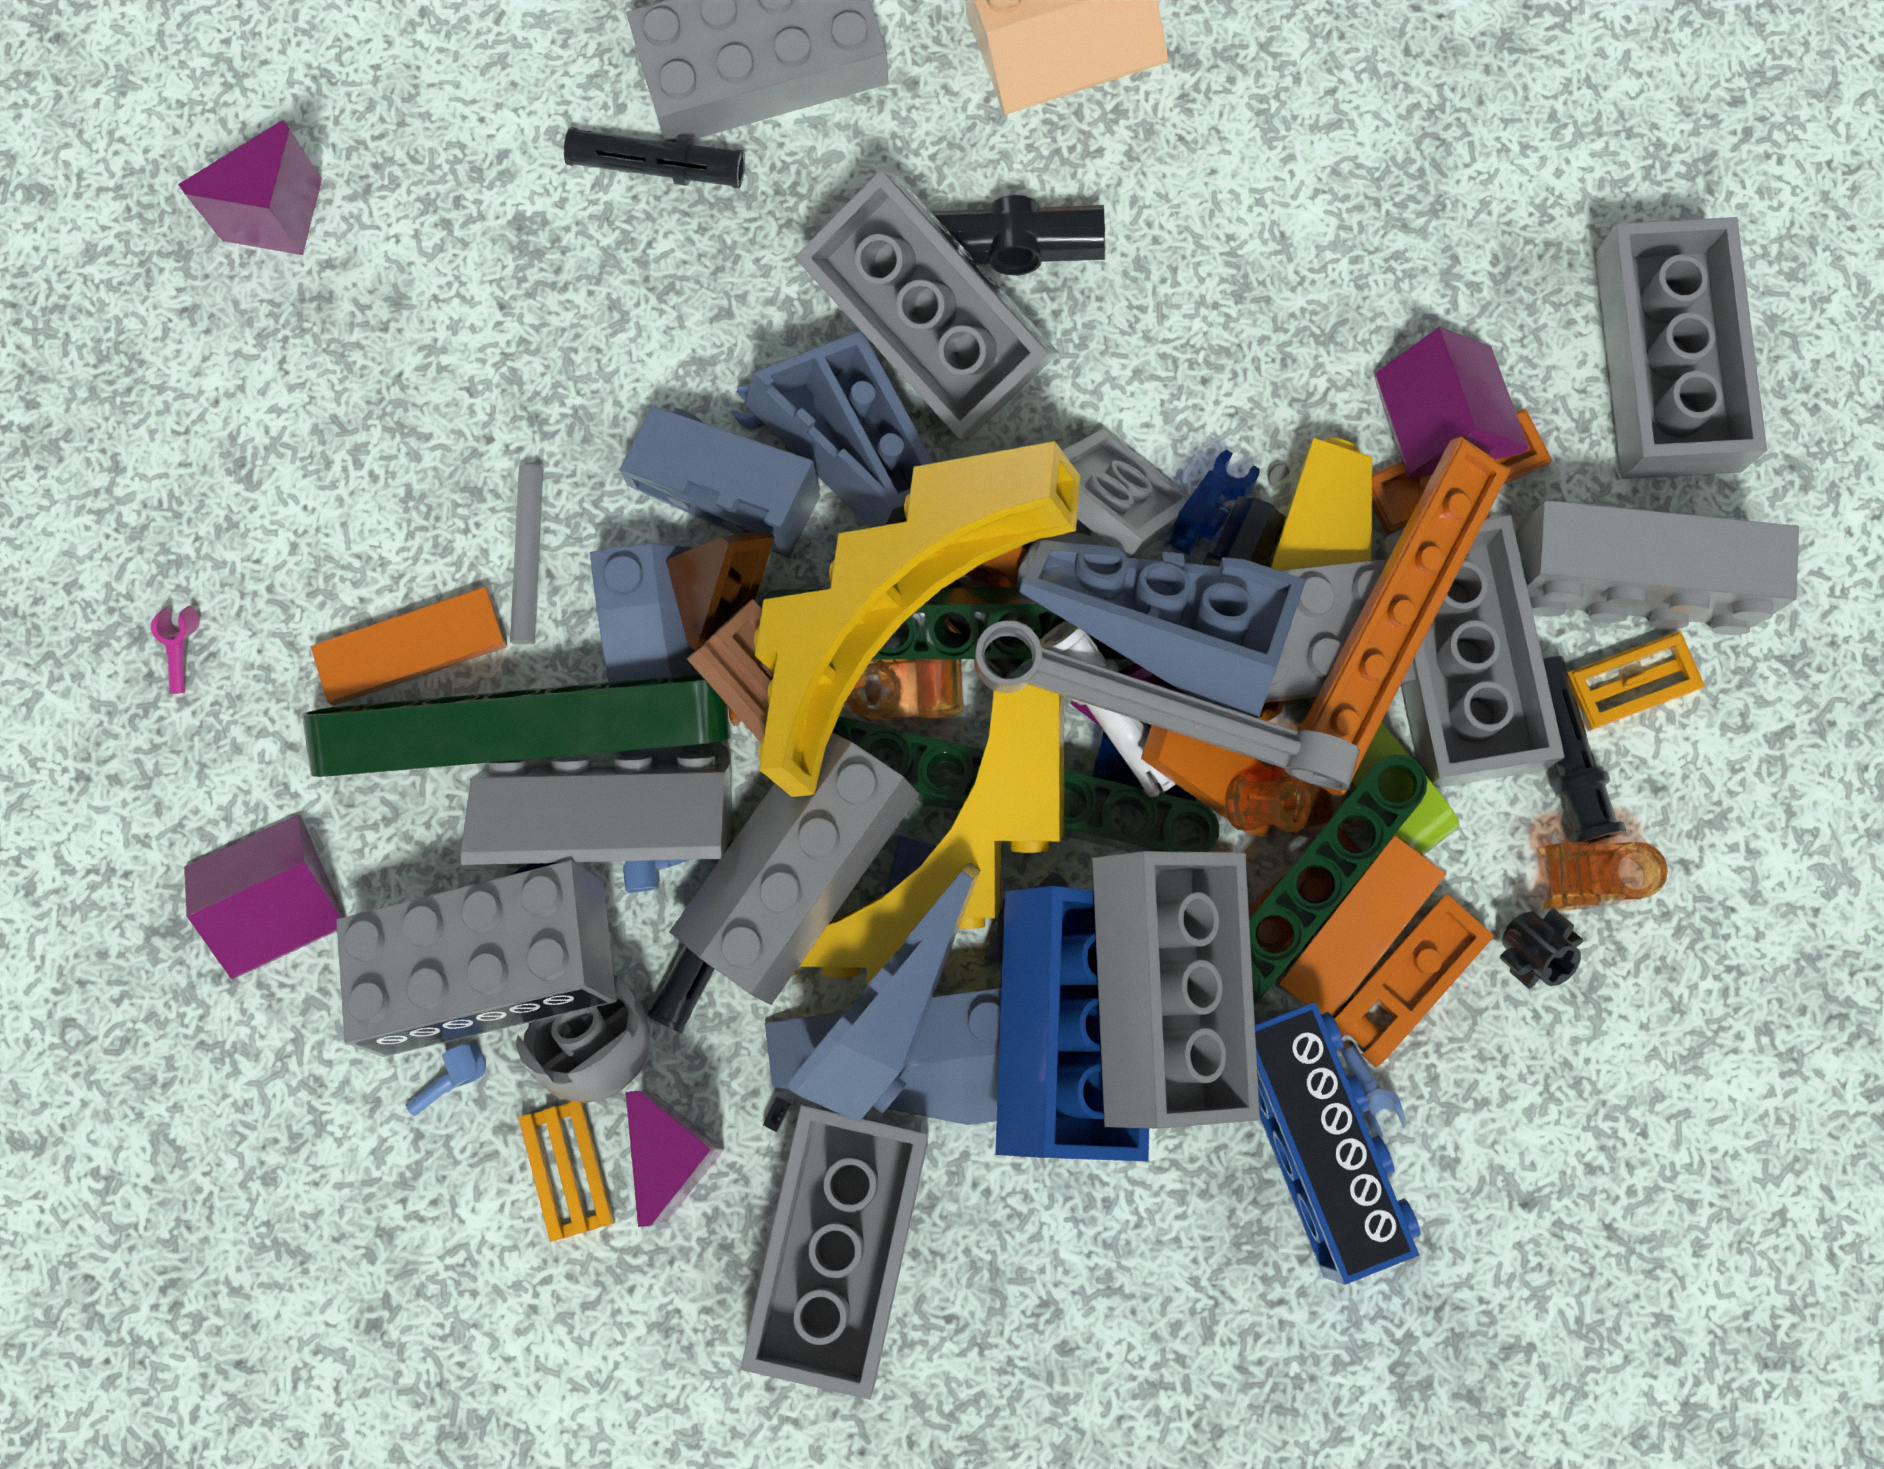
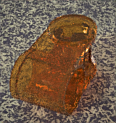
[847,659,964,720]
[1225,764,1333,832]
[1536,842,1668,912]

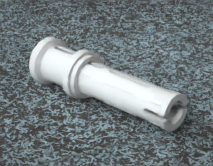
[1040,621,1176,797]

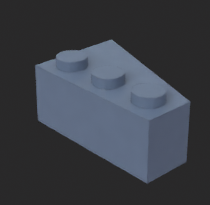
[744,330,934,528]
[619,406,820,559]

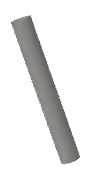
[510,464,543,644]

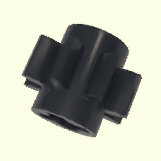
[1500,908,1583,989]

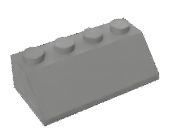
[669,732,919,1005]
[460,754,733,865]

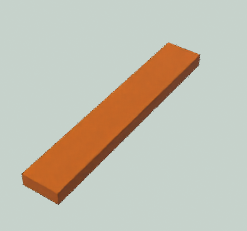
[1300,436,1510,795]

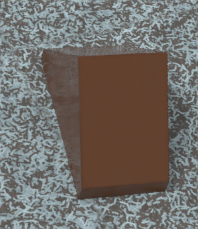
[666,531,775,651]

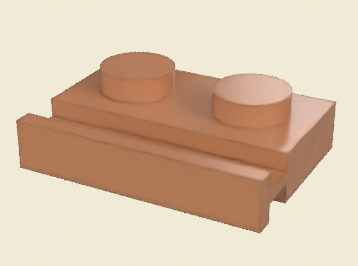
[687,599,774,742]

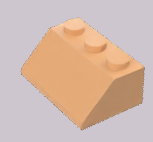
[966,0,1168,115]

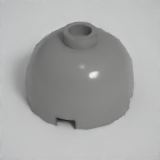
[516,974,650,1103]

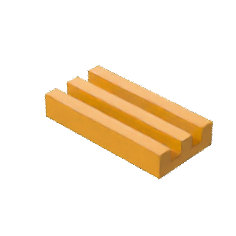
[1568,630,1706,732]
[518,1101,615,1242]

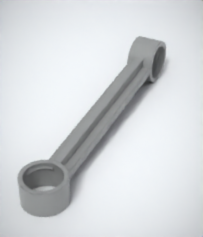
[974,621,1360,790]

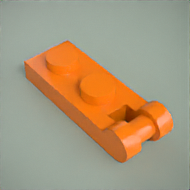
[1334,893,1494,1068]

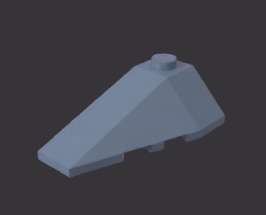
[1020,540,1306,719]
[590,543,701,765]
[785,863,980,1122]
[765,988,1001,1125]

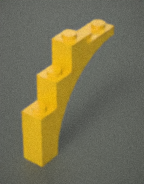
[754,441,1081,797]
[793,685,1064,986]

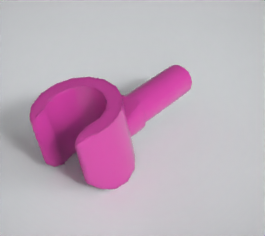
[150,606,200,694]

